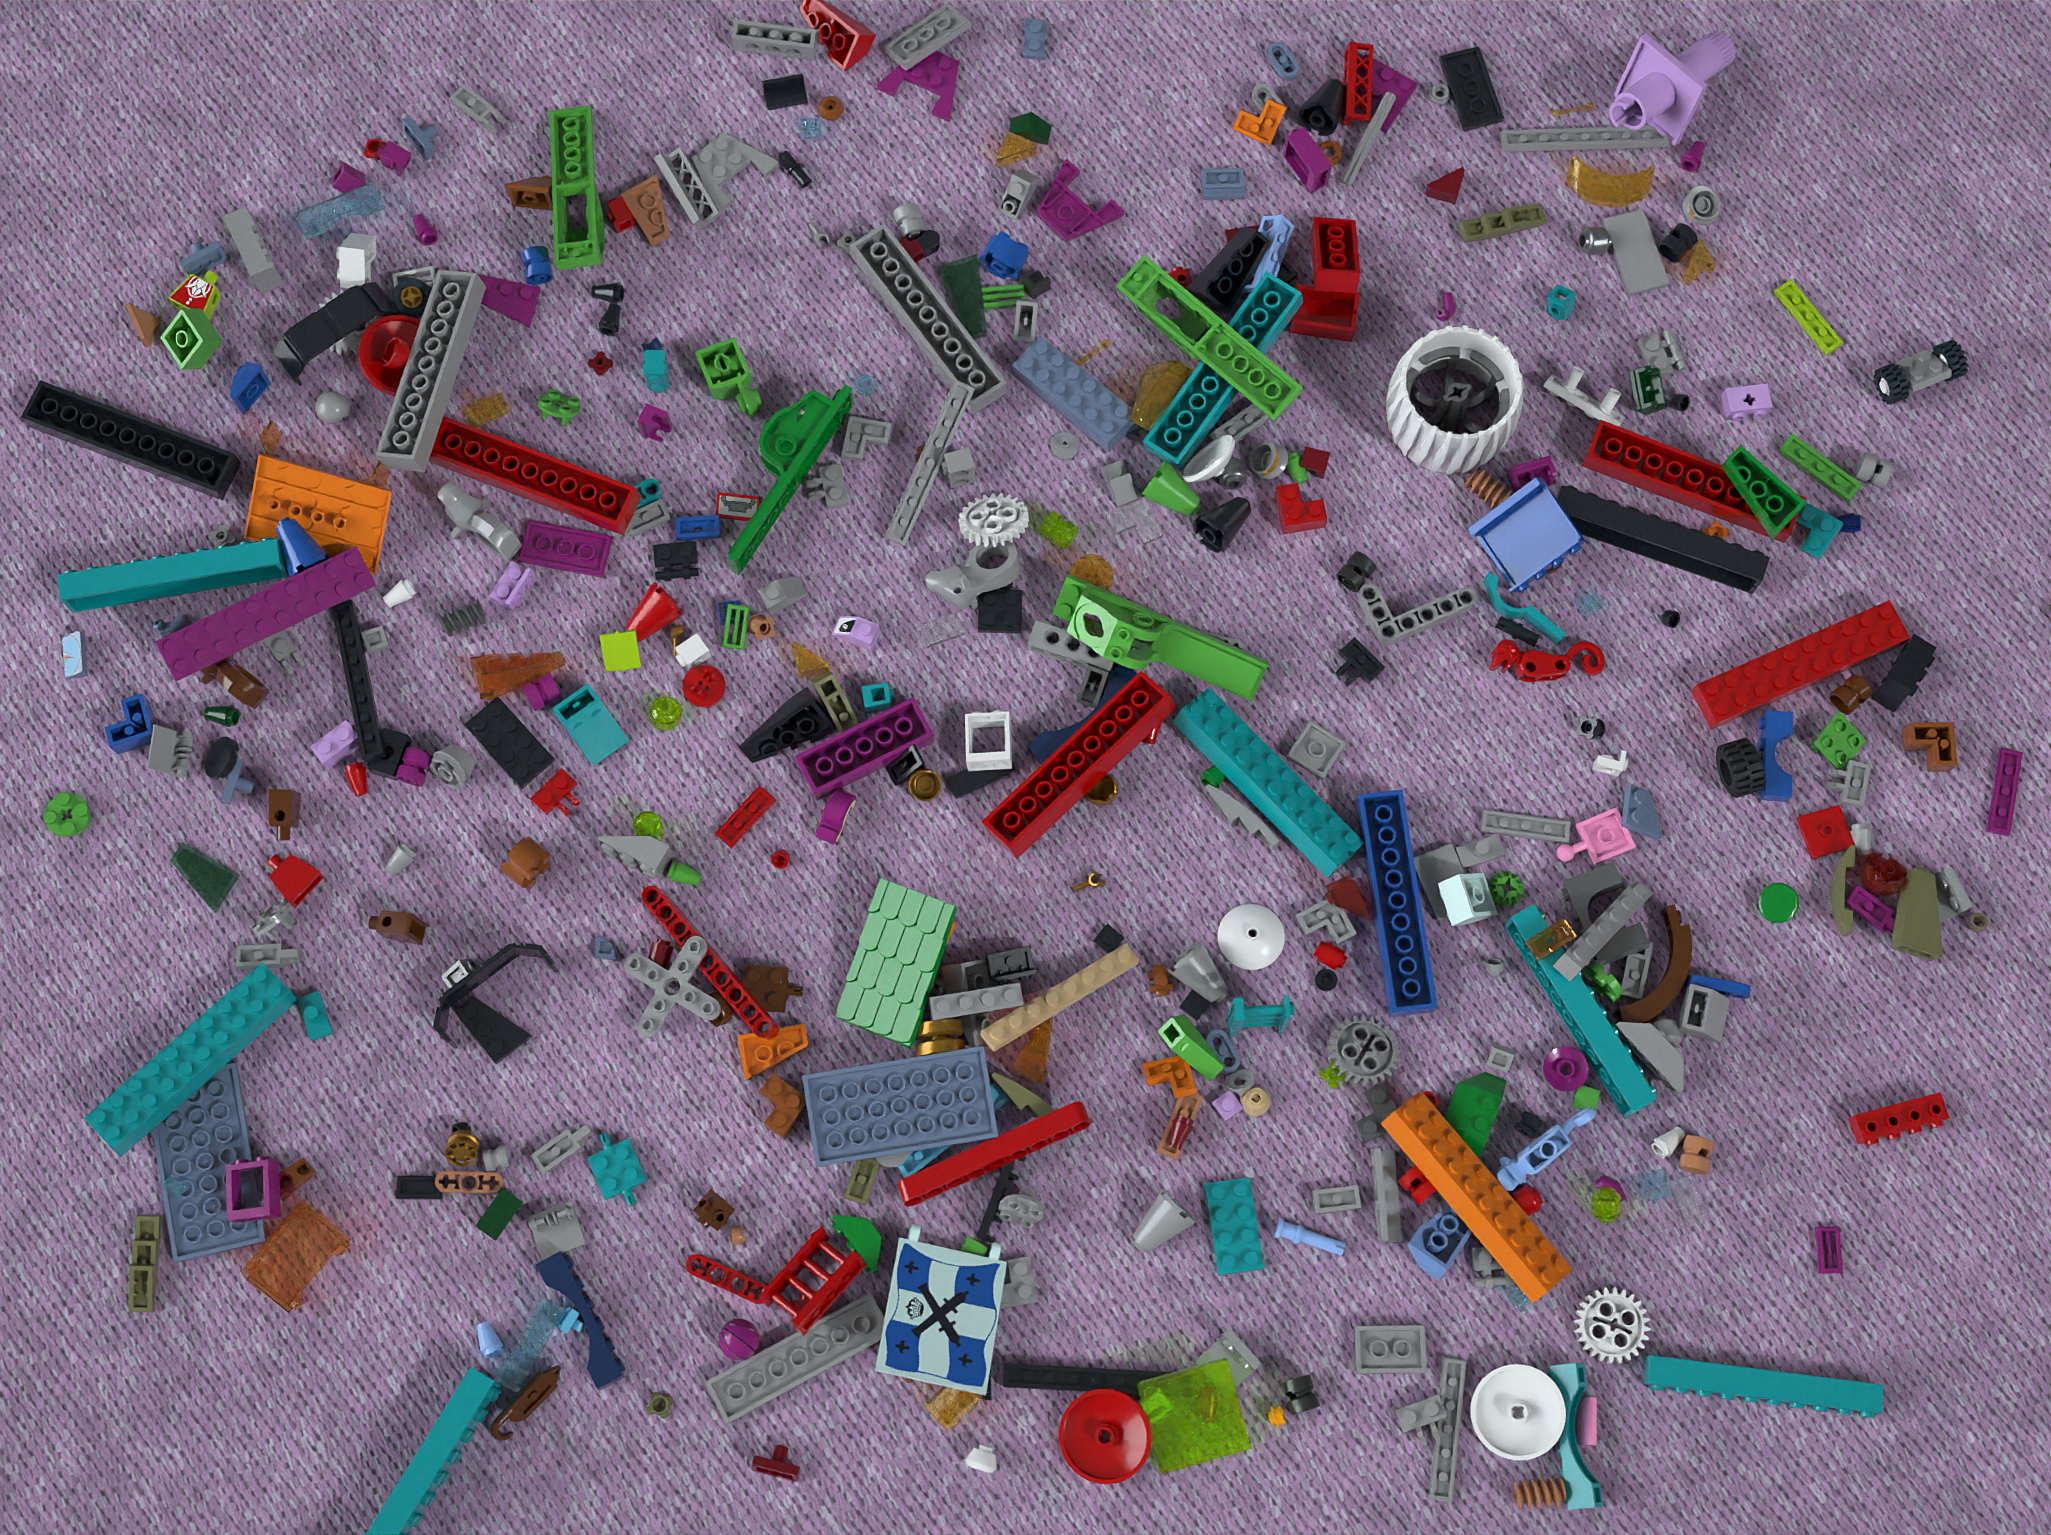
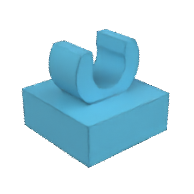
[556,1307,585,1334]

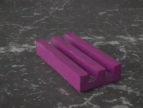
[1815,1227,1843,1274]

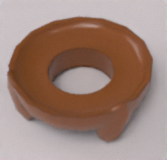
[1319,141,1342,166]

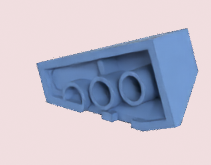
[1408,1206,1472,1281]

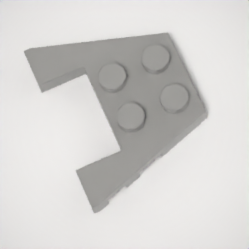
[692,133,779,213]

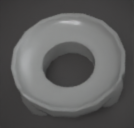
[1226,1069,1255,1096]

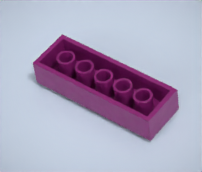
[795,697,934,801]

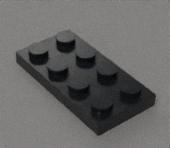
[1439,46,1504,132]
[464,696,556,789]

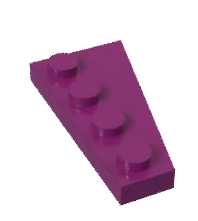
[458,270,541,328]

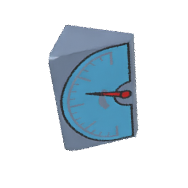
[62,631,88,679]

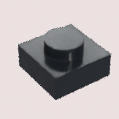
[1093,924,1125,954]

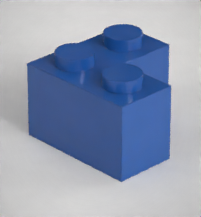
[105,693,156,754]

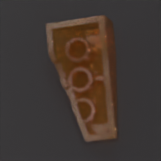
[1012,1016,1054,1087]

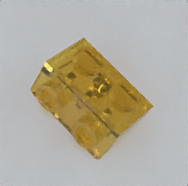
[923,1386,981,1431]

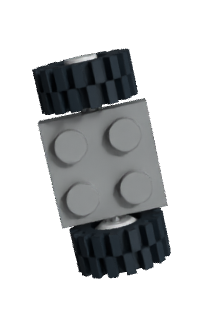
[1874,340,1968,405]

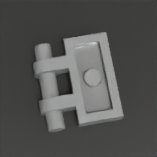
[1637,330,1687,377]
[1471,1247,1516,1289]

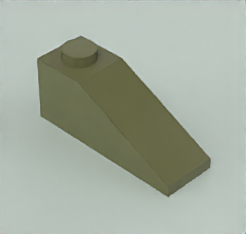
[809,670,860,734]

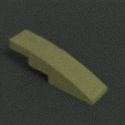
[1458,204,1547,243]
[988,1072,1055,1118]
[129,1214,161,1312]

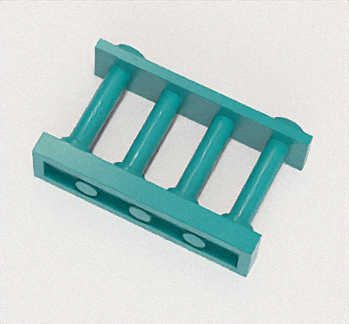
[1227,995,1294,1037]

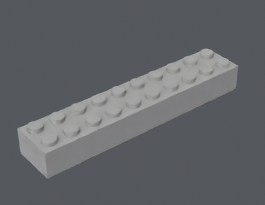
[850,223,1007,415]
[375,270,486,472]

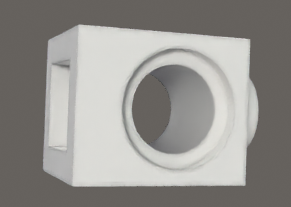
[675,633,711,671]

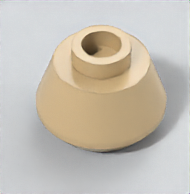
[1240,1085,1271,1116]

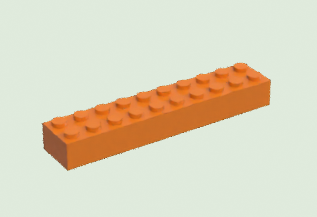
[1381,1090,1573,1303]

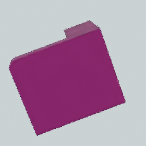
[332,162,365,199]

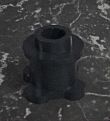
[1576,715,1606,740]

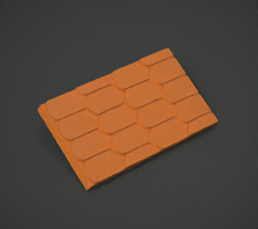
[244,453,392,575]

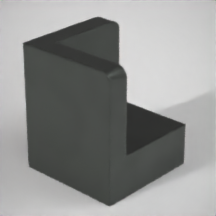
[1021,270,1051,300]

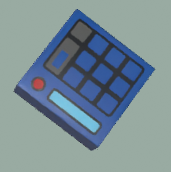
[718,600,743,626]

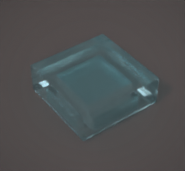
[1574,588,1605,619]

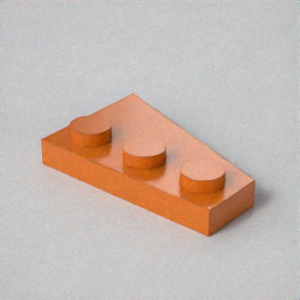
[738,1023,809,1081]

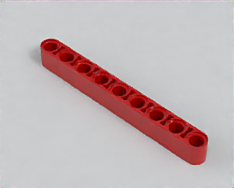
[641,886,779,1040]
[897,1101,1091,1207]

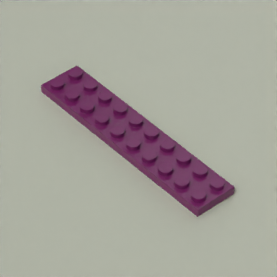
[154,546,376,682]

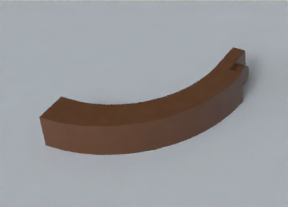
[1615,905,1692,1023]

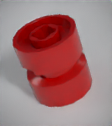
[1397,1165,1437,1206]

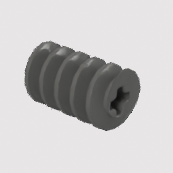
[436,597,486,637]

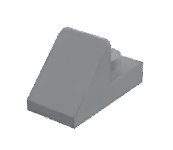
[1101,460,1137,507]

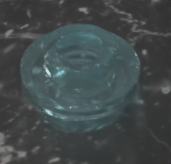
[854,374,876,396]

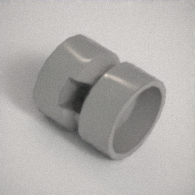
[893,203,927,242]
[1854,452,1894,489]

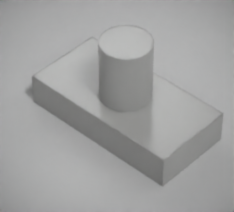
[1455,834,1505,870]

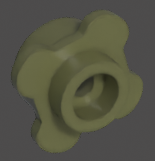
[647,1392,674,1419]

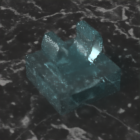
[800,118,822,140]

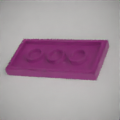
[518,520,613,578]

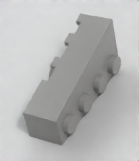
[223,206,284,294]

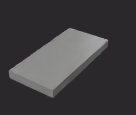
[882,3,972,70]
[1602,209,1670,296]

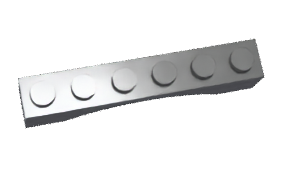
[1553,878,1653,981]

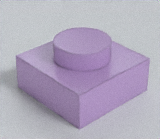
[1211,1090,1243,1122]

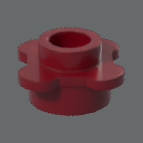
[588,351,613,376]

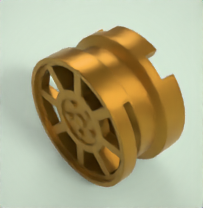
[445,1130,480,1167]

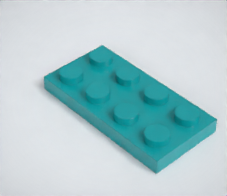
[1204,1177,1264,1276]

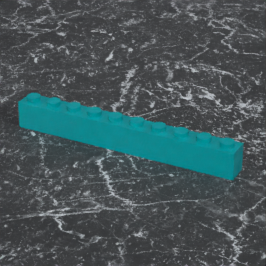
[1644,1355,1883,1418]

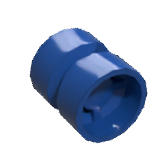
[521,246,553,285]

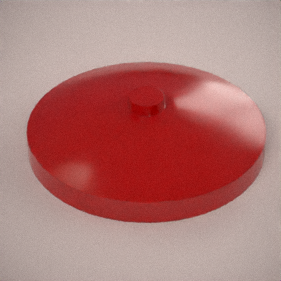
[358,315,421,396]
[1059,1388,1153,1484]

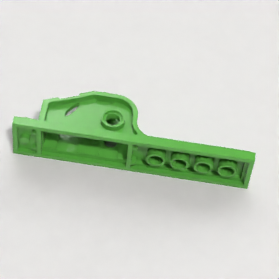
[550,105,605,270]
[1116,255,1304,422]
[1052,574,1269,701]

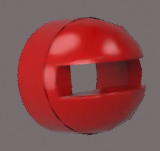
[771,849,790,869]

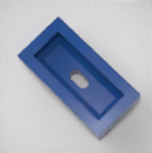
[676,515,720,541]

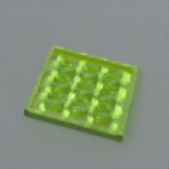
[1136,1357,1251,1474]

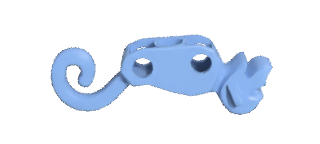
[1495,1106,1596,1191]

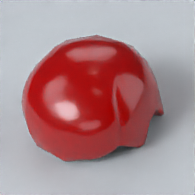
[382,337,410,369]

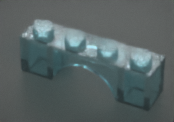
[295,182,385,240]
[493,1296,566,1393]

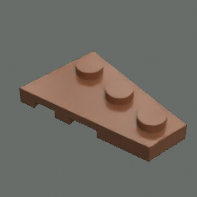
[620,175,670,247]

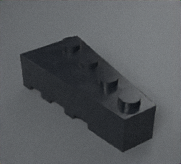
[1187,227,1271,314]

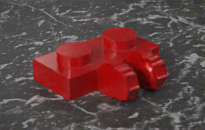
[530,768,581,817]

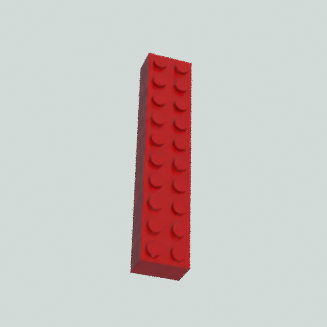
[429,416,641,535]
[1582,420,1804,543]
[1691,600,1911,730]
[981,671,1176,859]

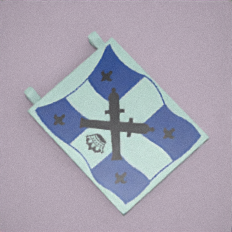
[875,1224,1007,1395]

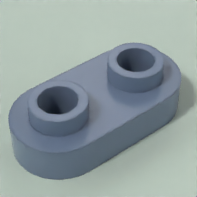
[1267,42,1299,81]
[1206,1029,1240,1073]

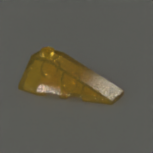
[1130,360,1193,431]

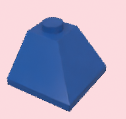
[230,362,271,415]

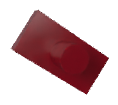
[752,1445,800,1482]

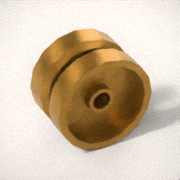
[915,1019,965,1057]

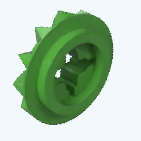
[1488,871,1524,906]

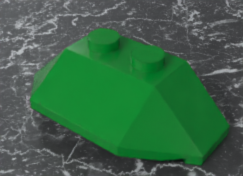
[1445,1072,1507,1158]

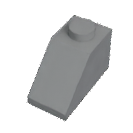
[758,576,808,616]

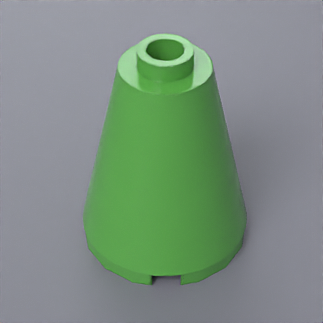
[1140,460,1202,517]

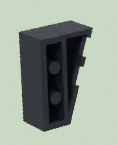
[1871,634,1937,713]

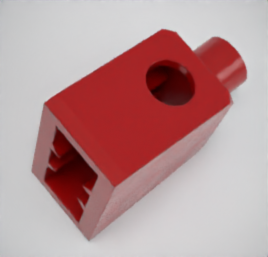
[268,854,325,908]

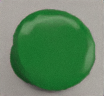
[1759,883,1799,923]

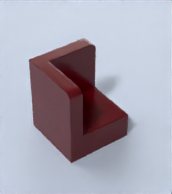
[1300,446,1330,479]

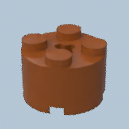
[501,836,551,890]

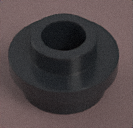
[1315,969,1338,992]

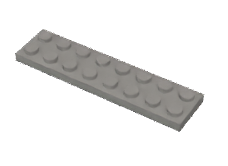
[705,1292,885,1424]

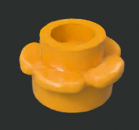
[1268,1405,1287,1428]

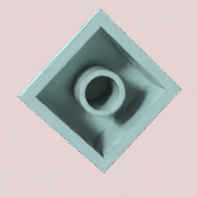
[1438,873,1498,926]

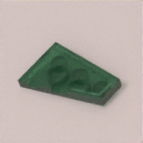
[170,842,240,913]

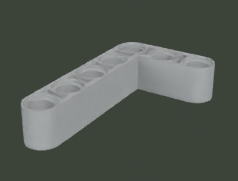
[1358,583,1477,646]

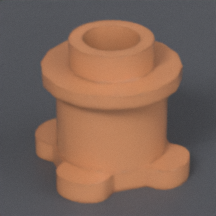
[747,614,775,640]

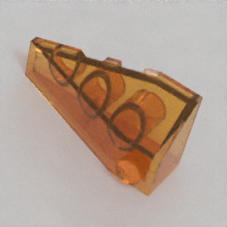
[470,652,565,700]

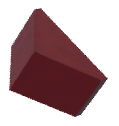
[1424,167,1465,204]

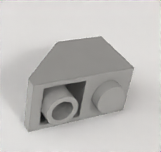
[998,168,1040,220]

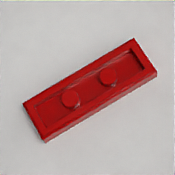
[715,785,776,849]

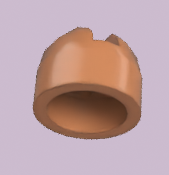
[730,1226,747,1245]

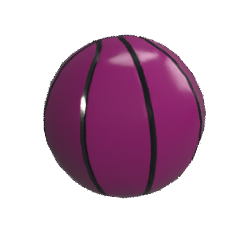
[718,1319,760,1360]

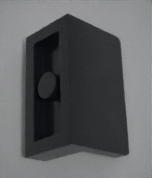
[762,74,808,111]

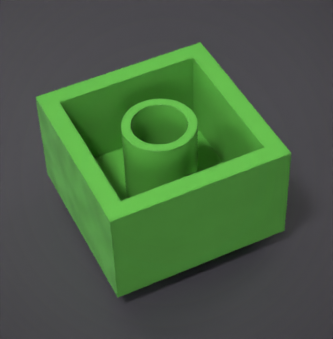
[160,308,222,370]

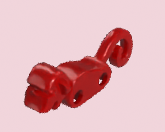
[1489,639,1605,683]

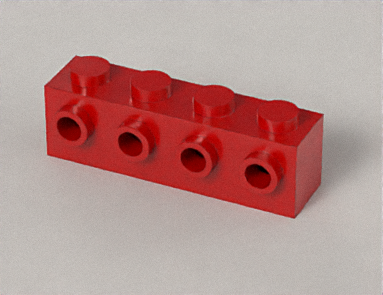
[1849,1092,1950,1147]

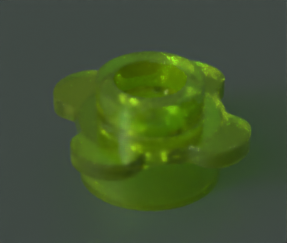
[1320,1062,1346,1089]

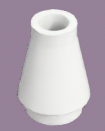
[383,579,417,608]
[1651,1127,1686,1158]

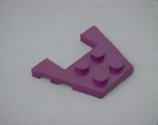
[877,51,959,122]
[1036,159,1125,242]

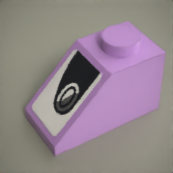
[831,616,880,652]

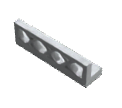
[654,147,722,229]
[1371,1148,1403,1244]

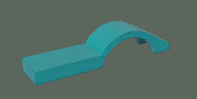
[1483,572,1566,646]

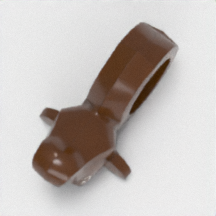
[201,654,270,709]

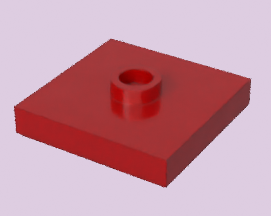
[1796,805,1855,860]

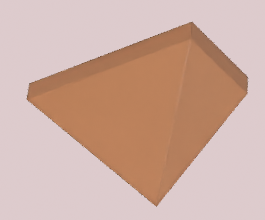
[125,303,162,348]

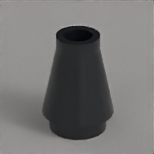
[591,282,624,304]
[598,303,621,336]

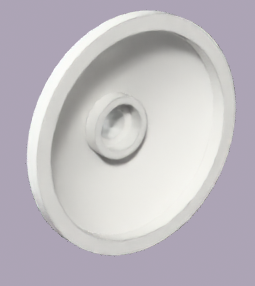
[1181,435,1235,483]
[1218,904,1285,970]

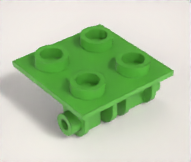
[1811,711,1866,771]

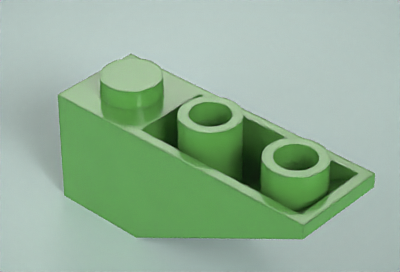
[1157,1014,1226,1081]

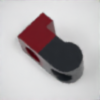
[899,230,940,263]

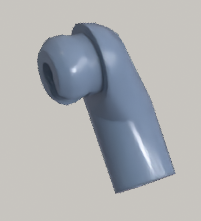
[153,614,188,635]

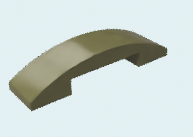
[1830,845,1855,937]

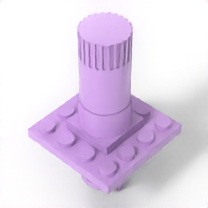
[1609,31,1736,146]

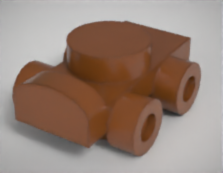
[1148,964,1173,997]

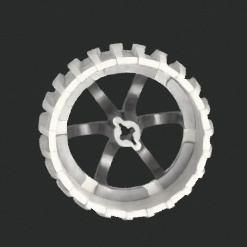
[1386,325,1523,475]

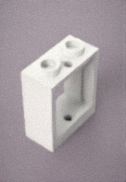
[965,710,1012,771]

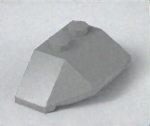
[1615,1022,1684,1096]

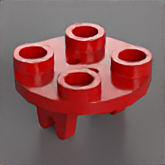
[682,665,726,708]

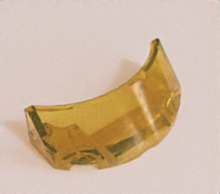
[1566,154,1655,208]

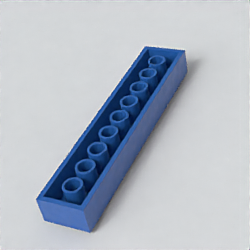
[1355,789,1437,1017]

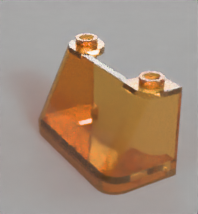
[242,1200,351,1313]

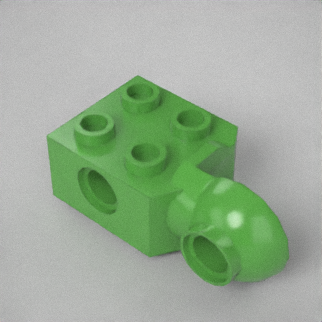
[695,337,763,419]

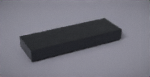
[946,763,1015,799]

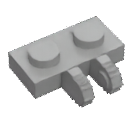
[805,463,849,509]
[1825,760,1871,808]
[1395,1395,1448,1447]

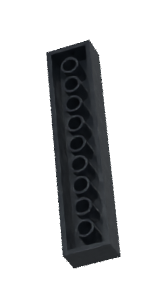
[21,380,241,501]

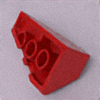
[799,0,876,71]

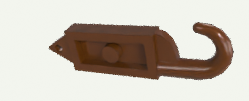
[490,1365,561,1441]

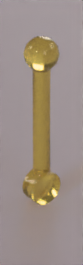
[1551,102,1594,117]
[1075,339,1110,367]

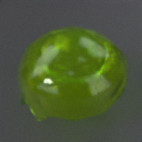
[649,696,682,732]

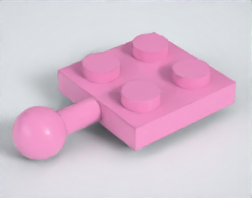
[1557,807,1636,866]

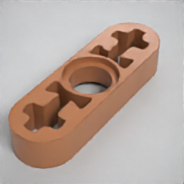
[435,1171,503,1195]

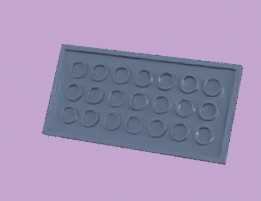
[802,1046,998,1167]
[152,1063,268,1263]

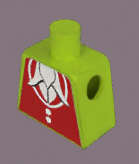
[168,270,221,321]

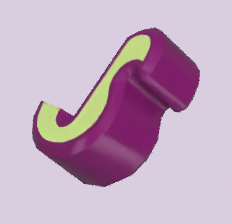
[815,789,857,845]

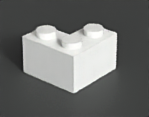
[336,233,376,288]

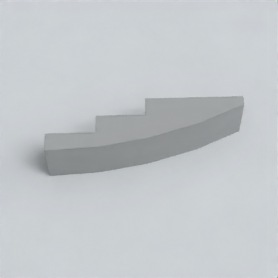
[1204,784,1280,851]

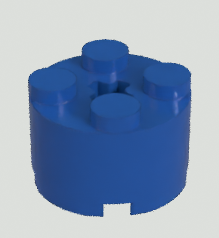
[979,231,1029,281]

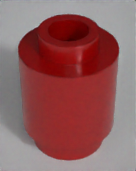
[1313,940,1348,971]

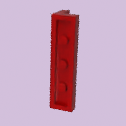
[1341,41,1374,126]

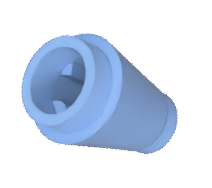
[477,1321,503,1359]

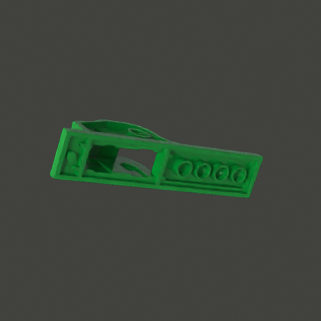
[727,384,854,576]

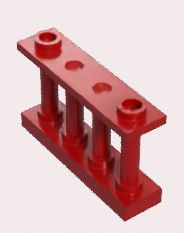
[759,1226,866,1336]

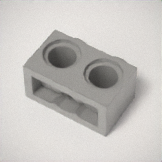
[941,447,975,488]

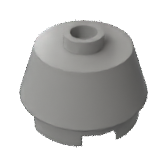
[429,744,475,789]

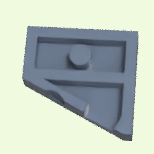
[1621,784,1662,840]

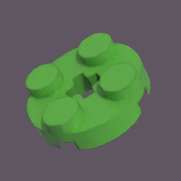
[43,792,91,838]
[1581,961,1623,1003]

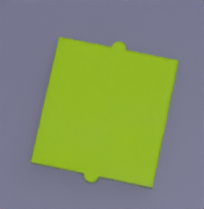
[599,630,642,672]

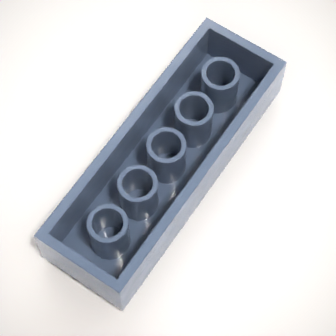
[1012,336,1137,452]

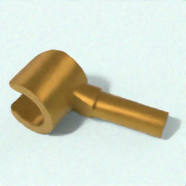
[671,625,684,656]
[1073,873,1105,892]

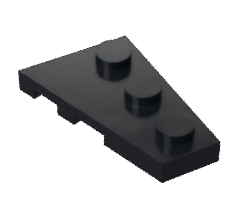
[455,997,533,1064]

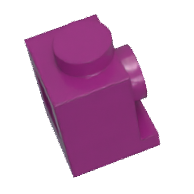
[377,141,411,177]

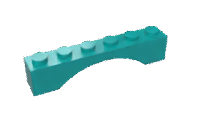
[1548,1363,1603,1510]

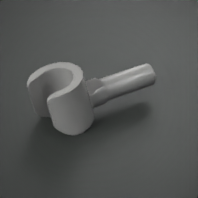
[809,223,829,248]

